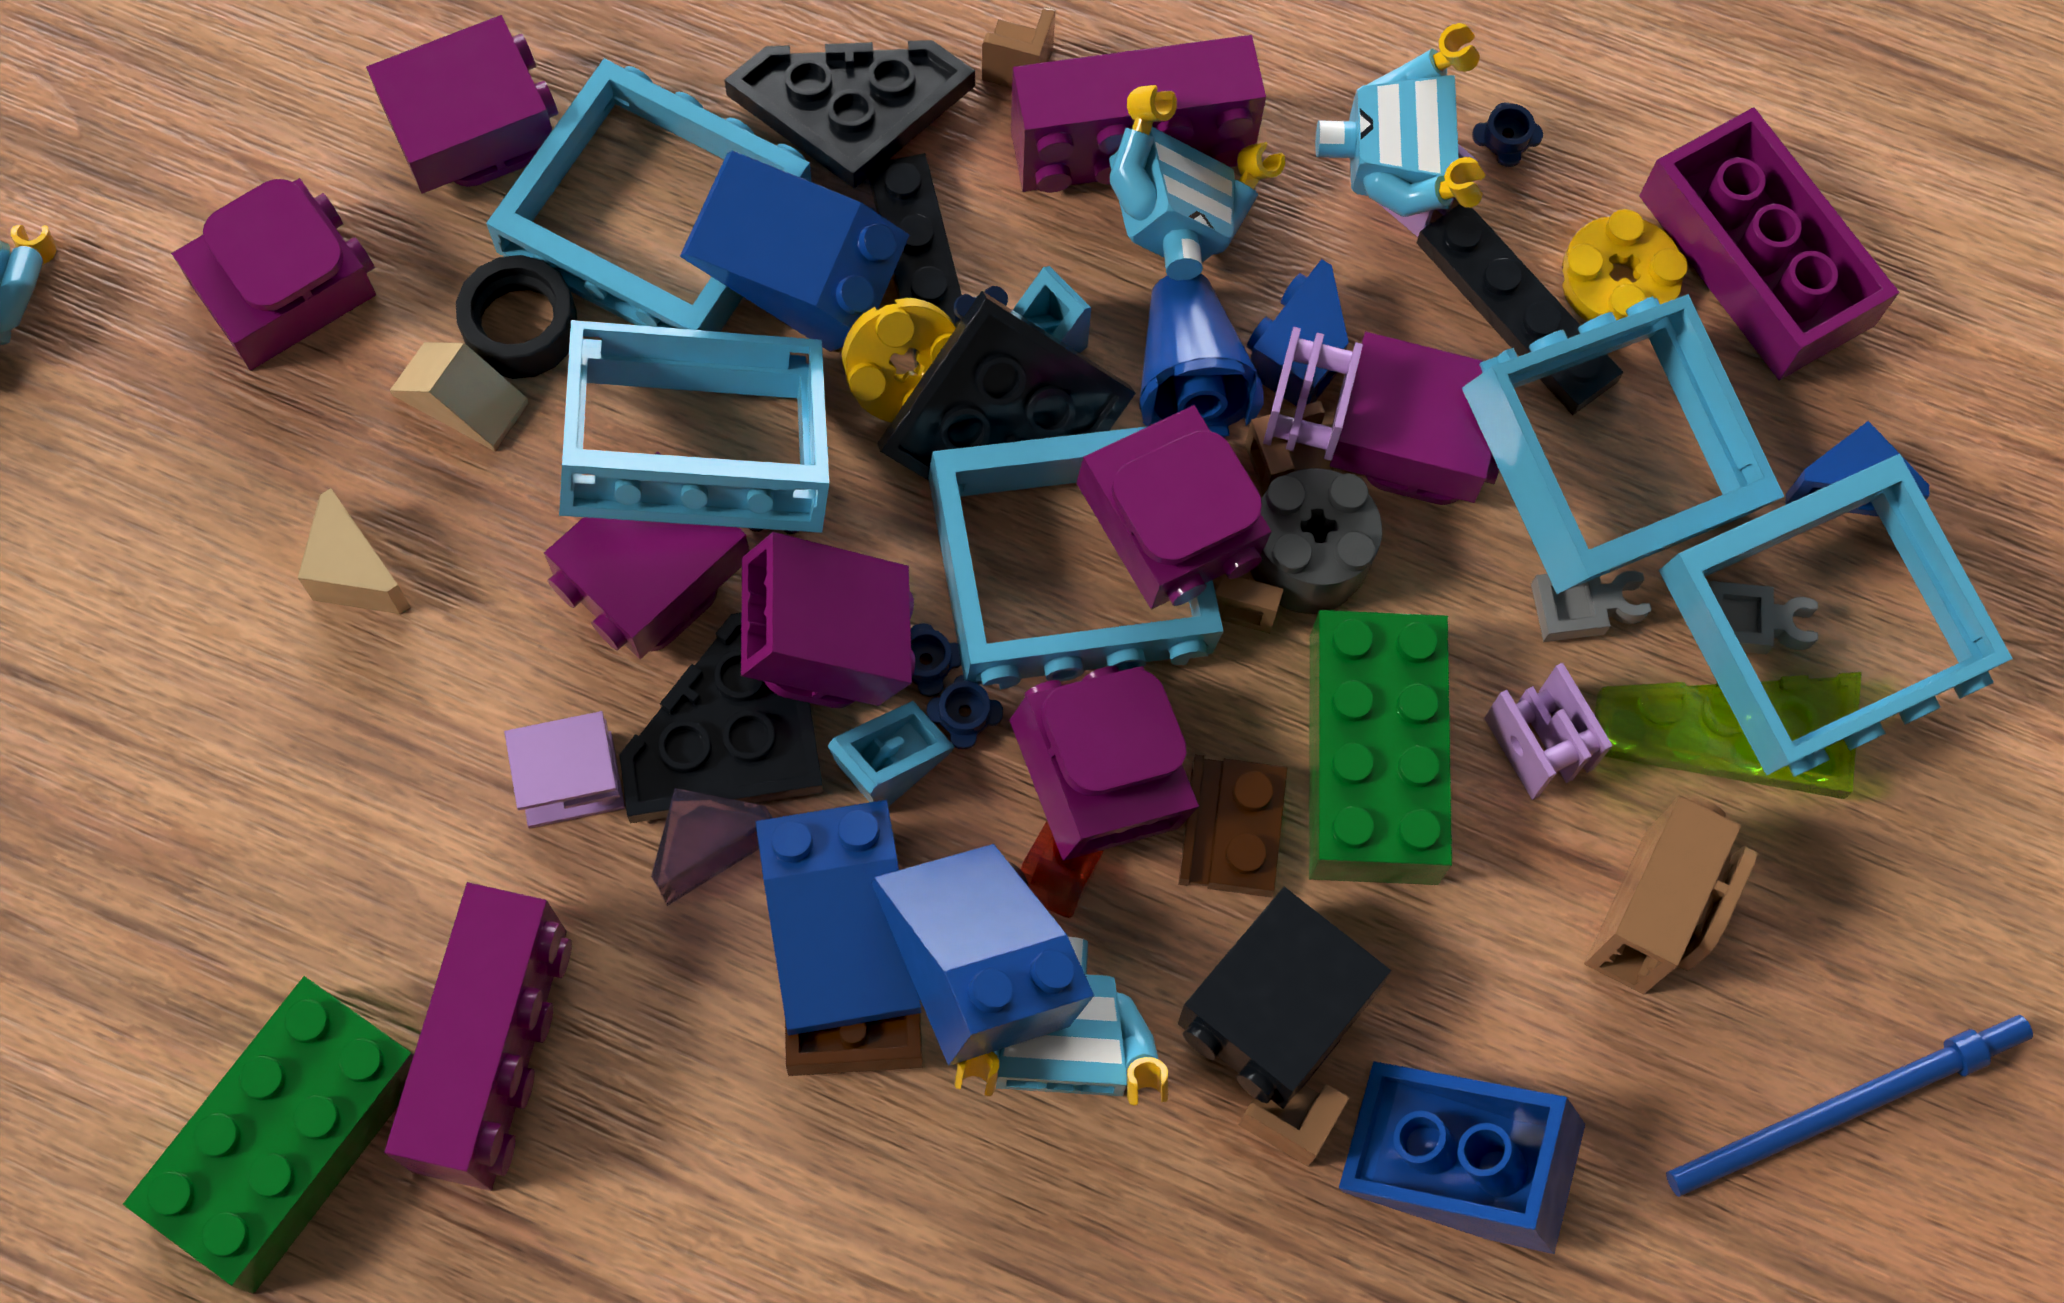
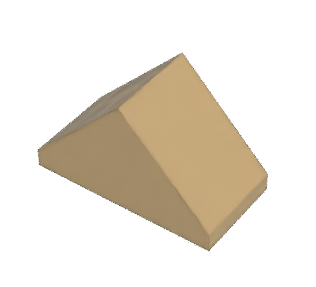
[390,342,529,451]
[298,488,411,614]

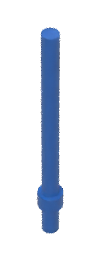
[1666,1015,2033,1197]

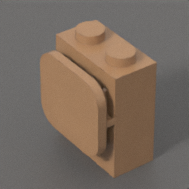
[1584,795,1757,995]

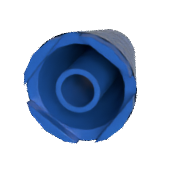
[1139,274,1264,438]

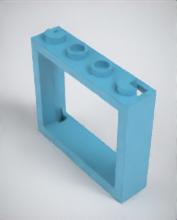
[486,58,812,332]
[1462,294,1785,594]
[559,320,829,533]
[928,426,1224,690]
[1659,454,2013,777]

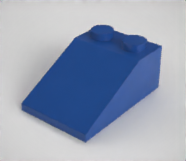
[680,150,909,352]
[755,800,922,1036]
[871,844,1094,1066]
[1339,1061,1585,1254]

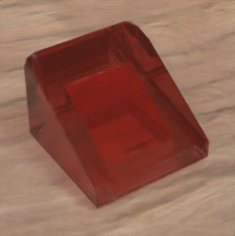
[1021,821,1104,918]

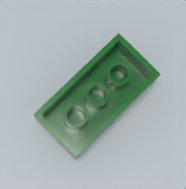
[1309,610,1452,885]
[122,976,414,1294]

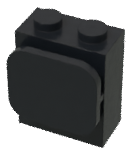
[1178,886,1391,1109]

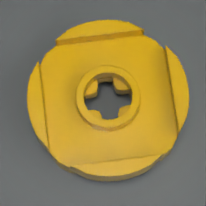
[1562,209,1688,322]
[842,298,956,422]

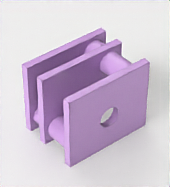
[1263,327,1363,461]
[1484,663,1613,800]
[504,711,625,828]

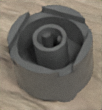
[1250,468,1382,614]

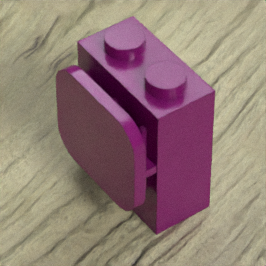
[366,15,558,194]
[171,178,376,371]
[1330,331,1499,505]
[1076,405,1272,610]
[544,451,750,660]
[741,532,915,708]
[1009,666,1199,861]

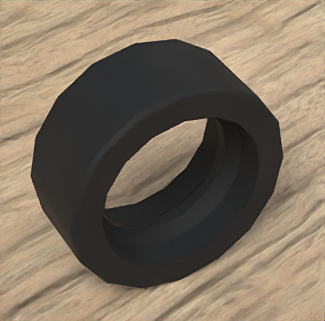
[456,255,577,379]

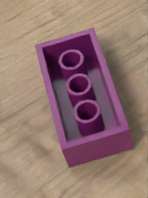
[1011,35,1266,193]
[1639,107,1900,381]
[384,882,572,1191]

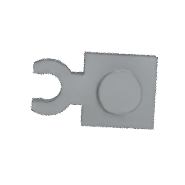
[1531,571,1651,642]
[1709,581,1818,654]

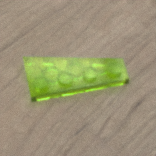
[1595,672,1862,799]

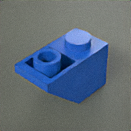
[1246,259,1349,407]

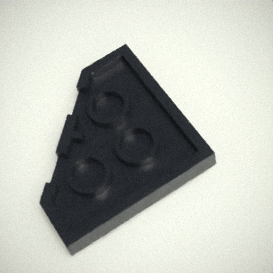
[724,40,975,189]
[877,291,1136,481]
[619,612,824,824]

